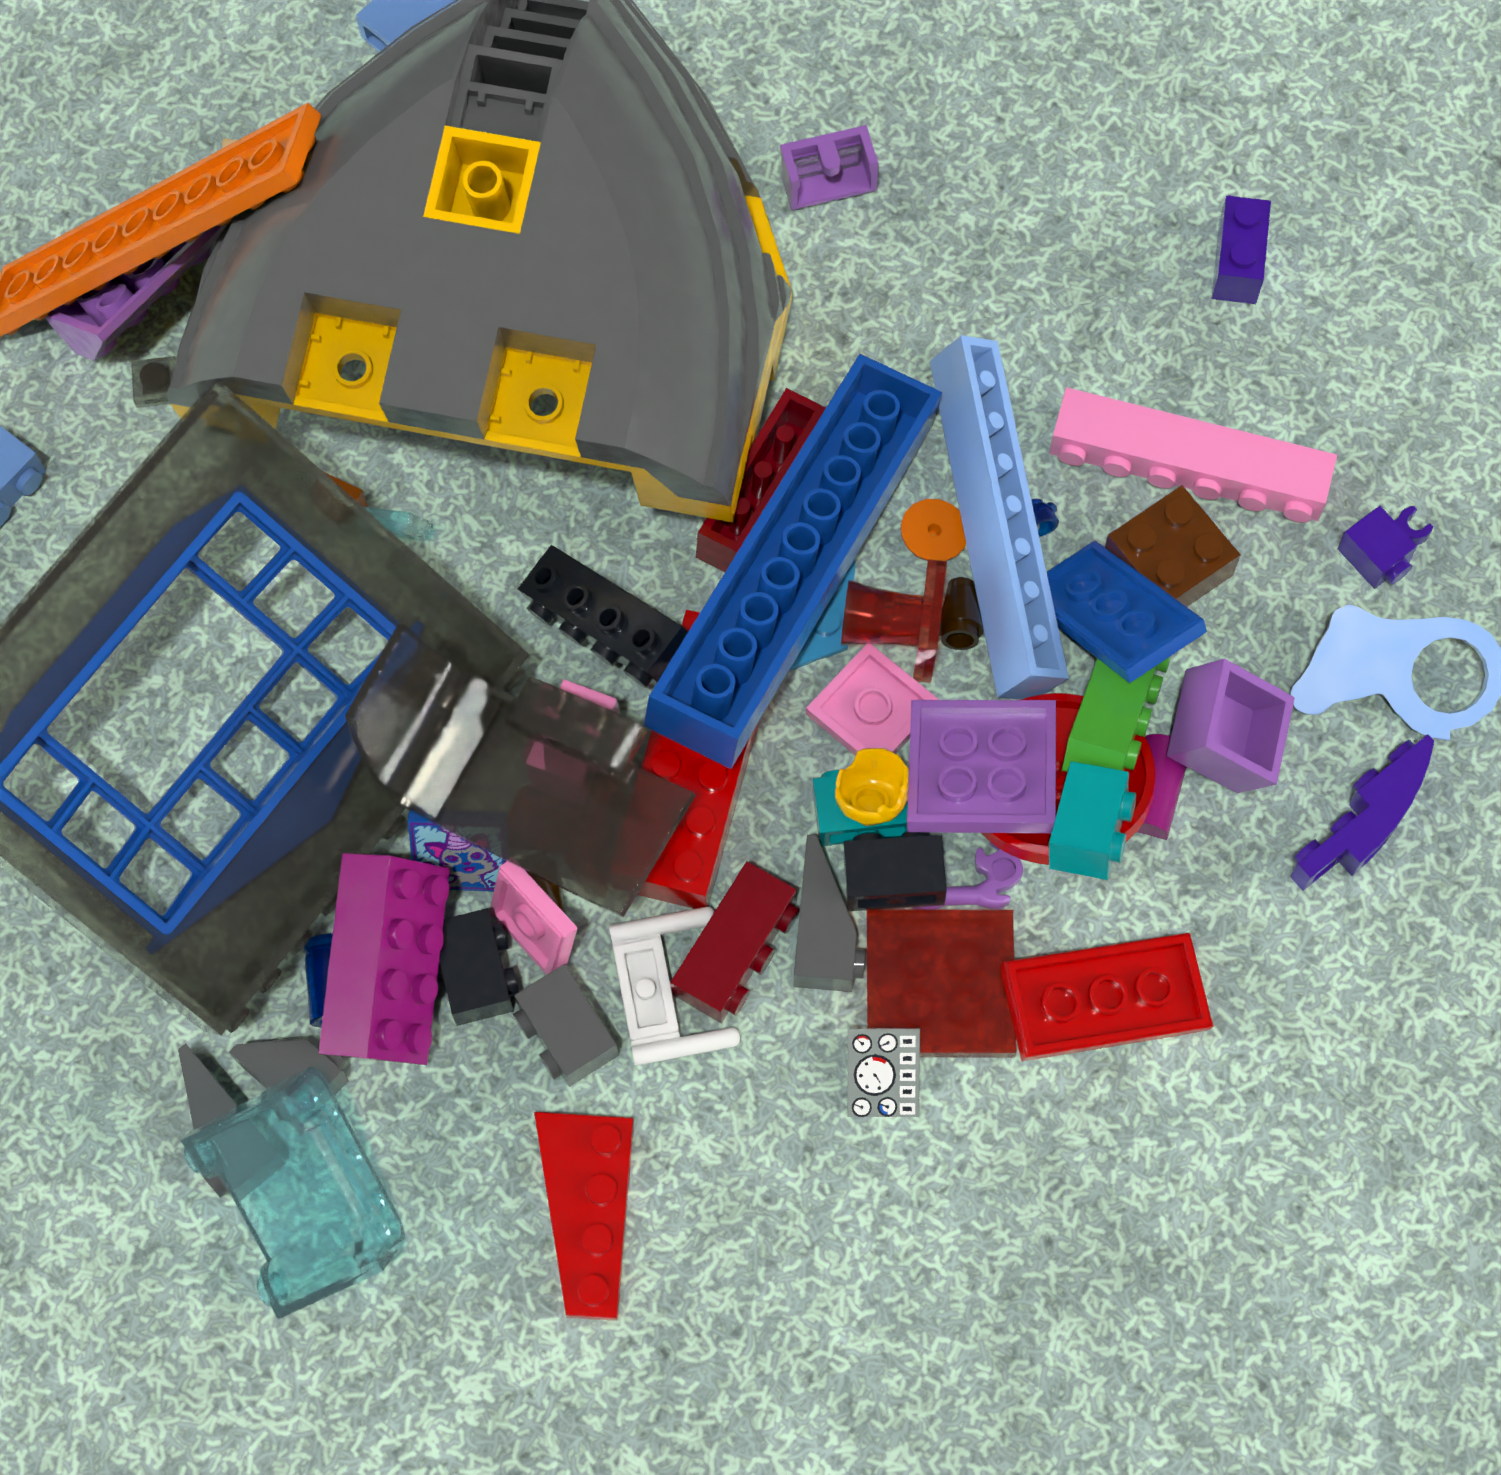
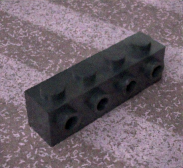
[517,545,688,688]

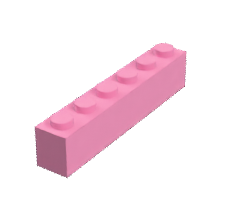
[1049,387,1337,522]

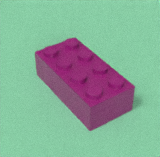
[318,853,450,1065]

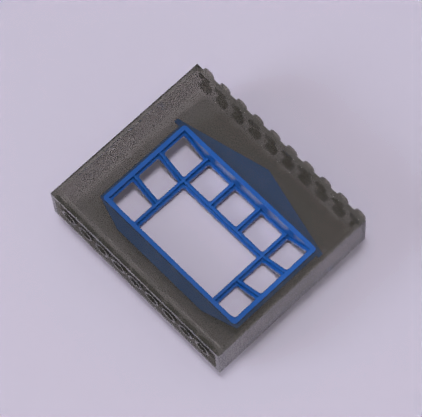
[0,380,530,1036]

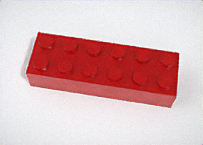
[611,609,759,909]

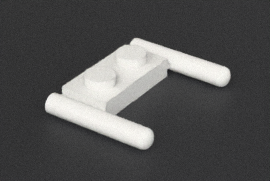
[609,906,740,1066]

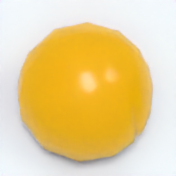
[835,748,909,826]

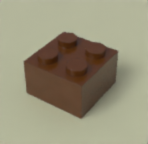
[1105,485,1241,607]

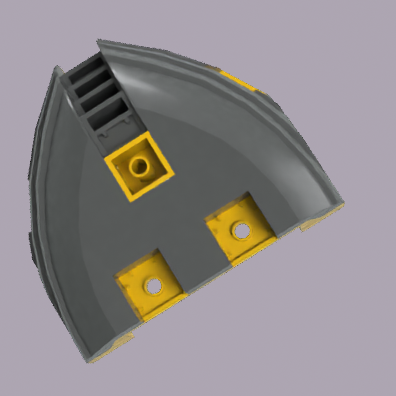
[167,0,792,522]

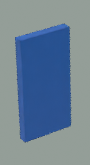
[1047,541,1207,683]

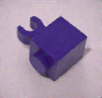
[1337,506,1433,589]

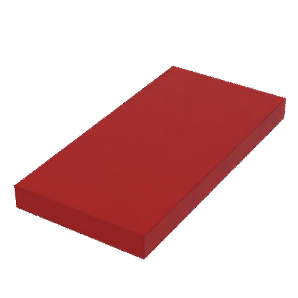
[1000,933,1213,1062]

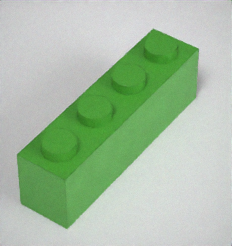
[1062,655,1172,772]

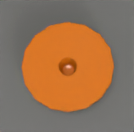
[900,499,966,562]

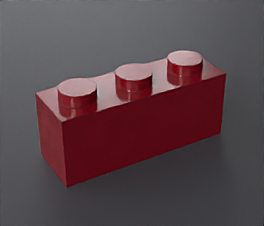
[670,861,800,1024]

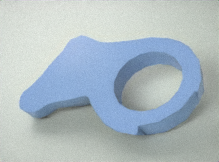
[1291,605,1501,740]

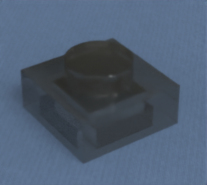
[131,356,176,408]

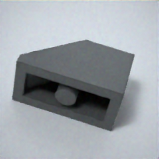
[229,1039,349,1125]

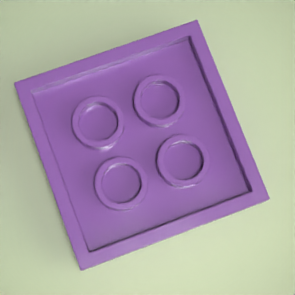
[907,700,1056,833]

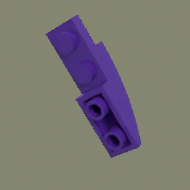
[1290,734,1434,891]

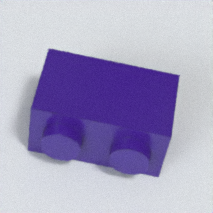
[1211,195,1271,304]

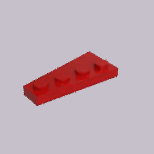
[534,1112,634,1321]

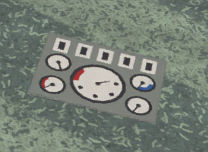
[847,1028,920,1117]

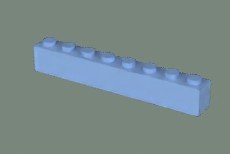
[930,335,1069,699]

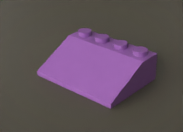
[45,225,225,361]

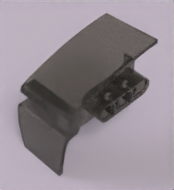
[345,623,696,918]

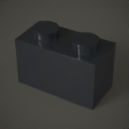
[844,832,946,912]
[439,908,519,1026]

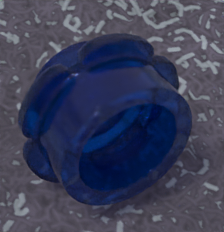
[1031,499,1059,537]

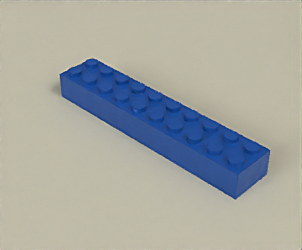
[644,353,942,769]

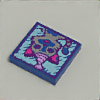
[407,809,511,892]

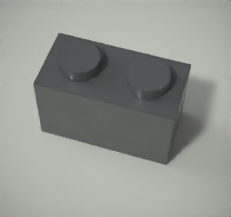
[513,964,619,1087]

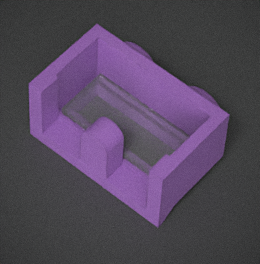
[780,125,878,210]

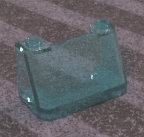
[180,1067,405,1319]

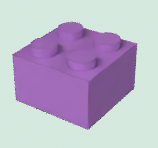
[1167,658,1295,793]

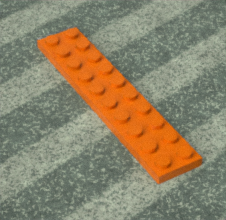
[0,103,321,337]

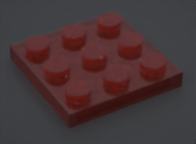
[866,909,1017,1058]

